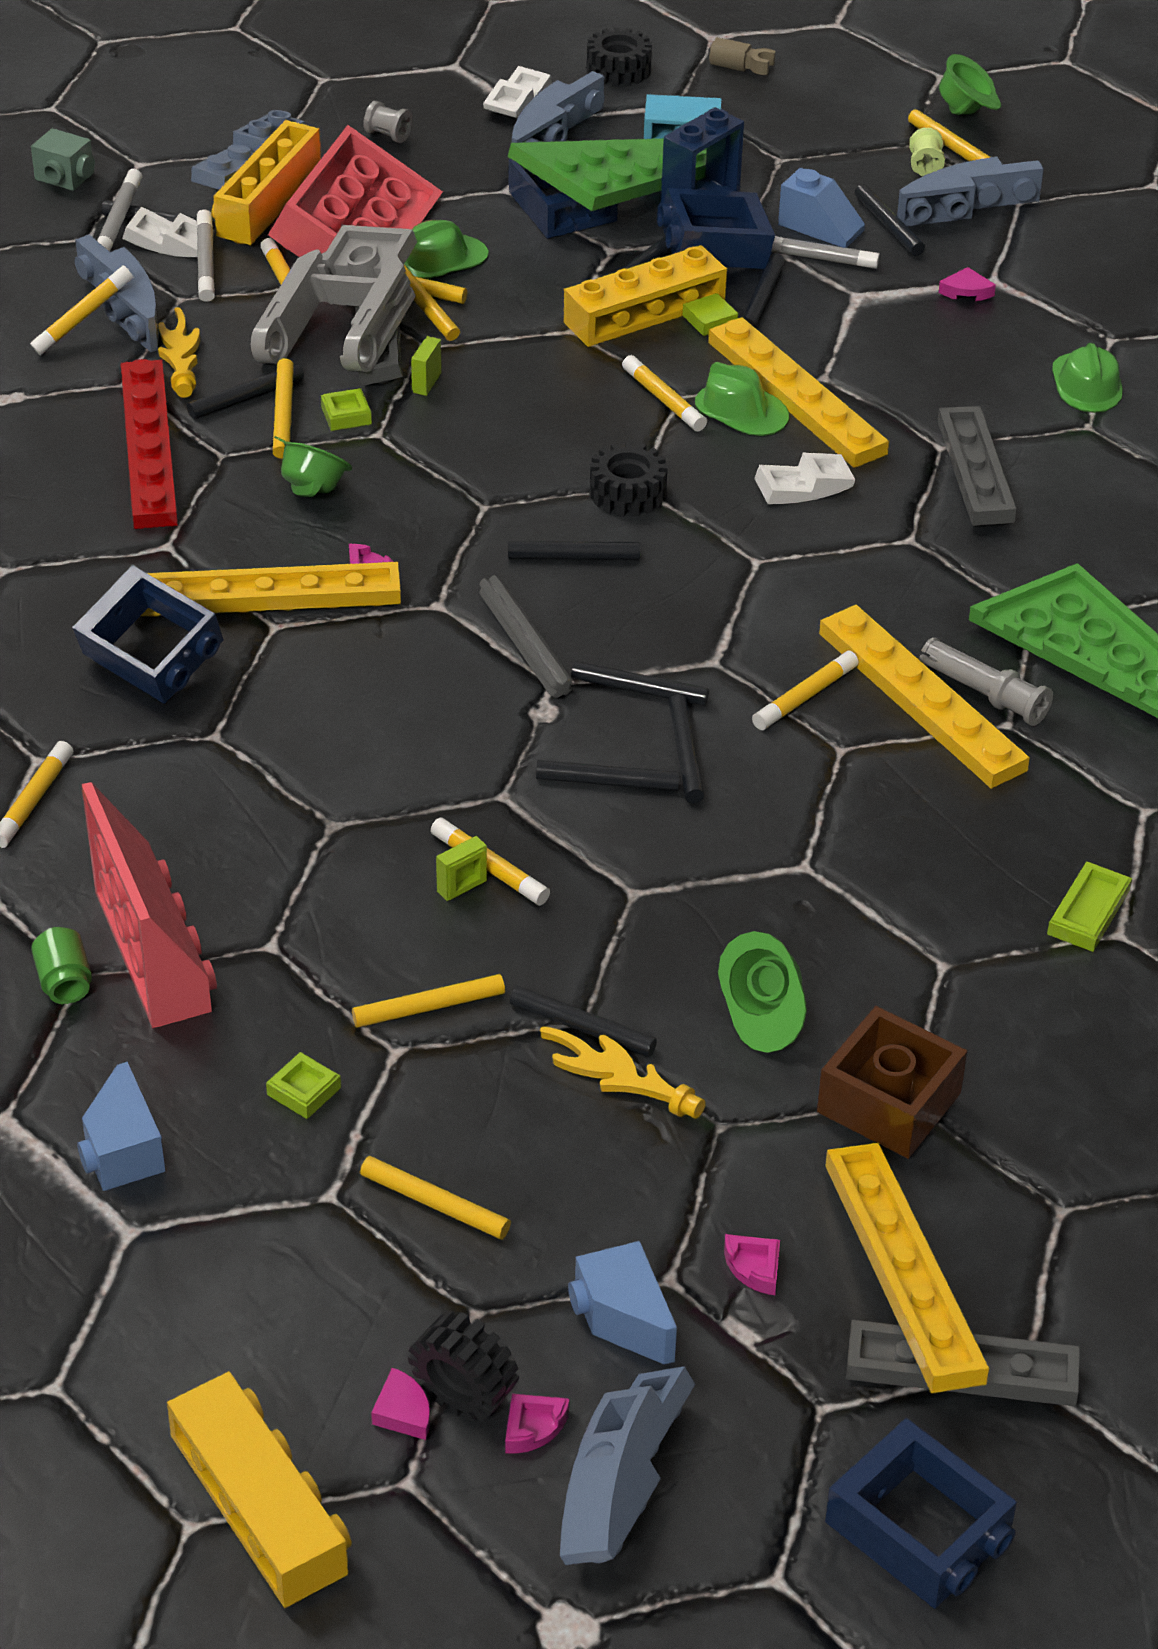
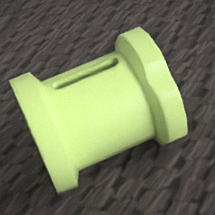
[909,128,945,177]

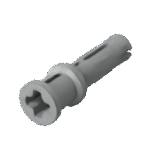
[919,637,1053,726]

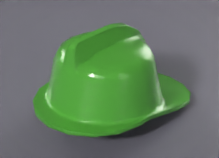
[939,54,1001,115]
[404,220,489,278]
[1052,343,1123,413]
[695,362,789,436]
[274,436,352,497]
[718,931,807,1053]

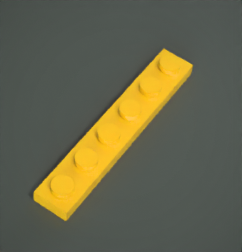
[708,317,889,468]
[141,562,401,617]
[819,605,1030,789]
[825,1143,989,1393]

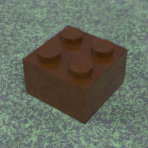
[817,1006,967,1159]

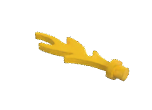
[158,307,201,398]
[540,1026,705,1119]

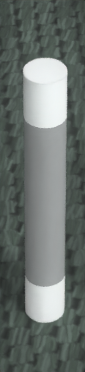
[97,169,143,251]
[197,210,215,302]
[771,236,880,269]

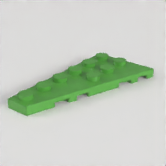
[508,138,743,211]
[969,563,1158,718]

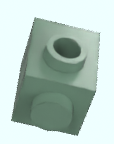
[31,128,95,191]

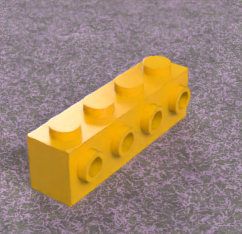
[212,120,321,245]
[564,245,727,347]
[167,1371,352,1609]

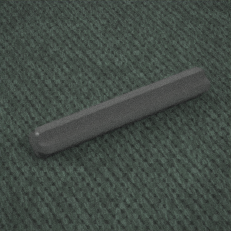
[479,575,572,698]

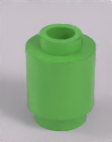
[31,927,92,1004]

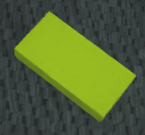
[1047,861,1132,952]

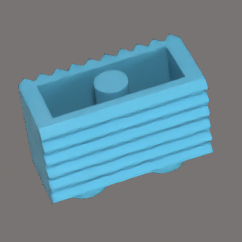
[644,95,721,139]

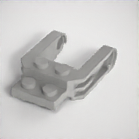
[251,225,417,372]

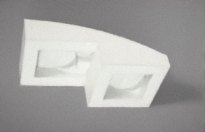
[483,66,552,118]
[122,207,215,257]
[754,453,855,504]

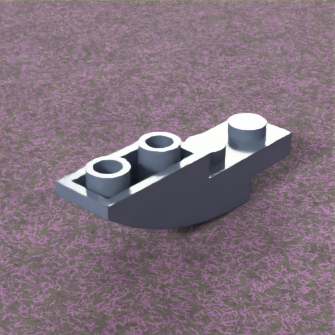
[512,71,605,143]
[191,110,305,190]
[897,157,1044,226]
[75,235,159,352]
[560,1367,695,1565]

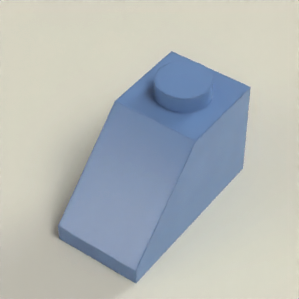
[778,168,865,248]
[77,1062,165,1191]
[568,1241,677,1364]

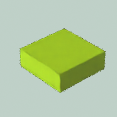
[682,293,738,336]
[411,336,441,396]
[321,388,372,431]
[436,836,487,901]
[266,1052,341,1119]

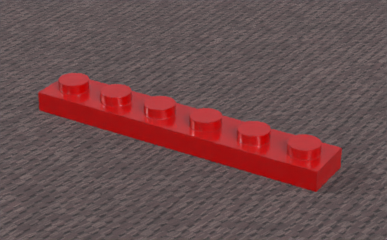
[121,359,178,529]

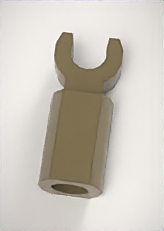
[709,37,776,75]

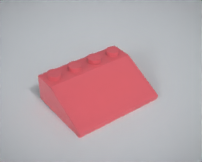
[268,125,443,257]
[81,782,217,1029]

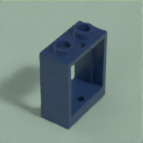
[661,107,744,203]
[509,159,618,239]
[657,188,775,269]
[72,565,224,704]
[825,1418,1017,1609]

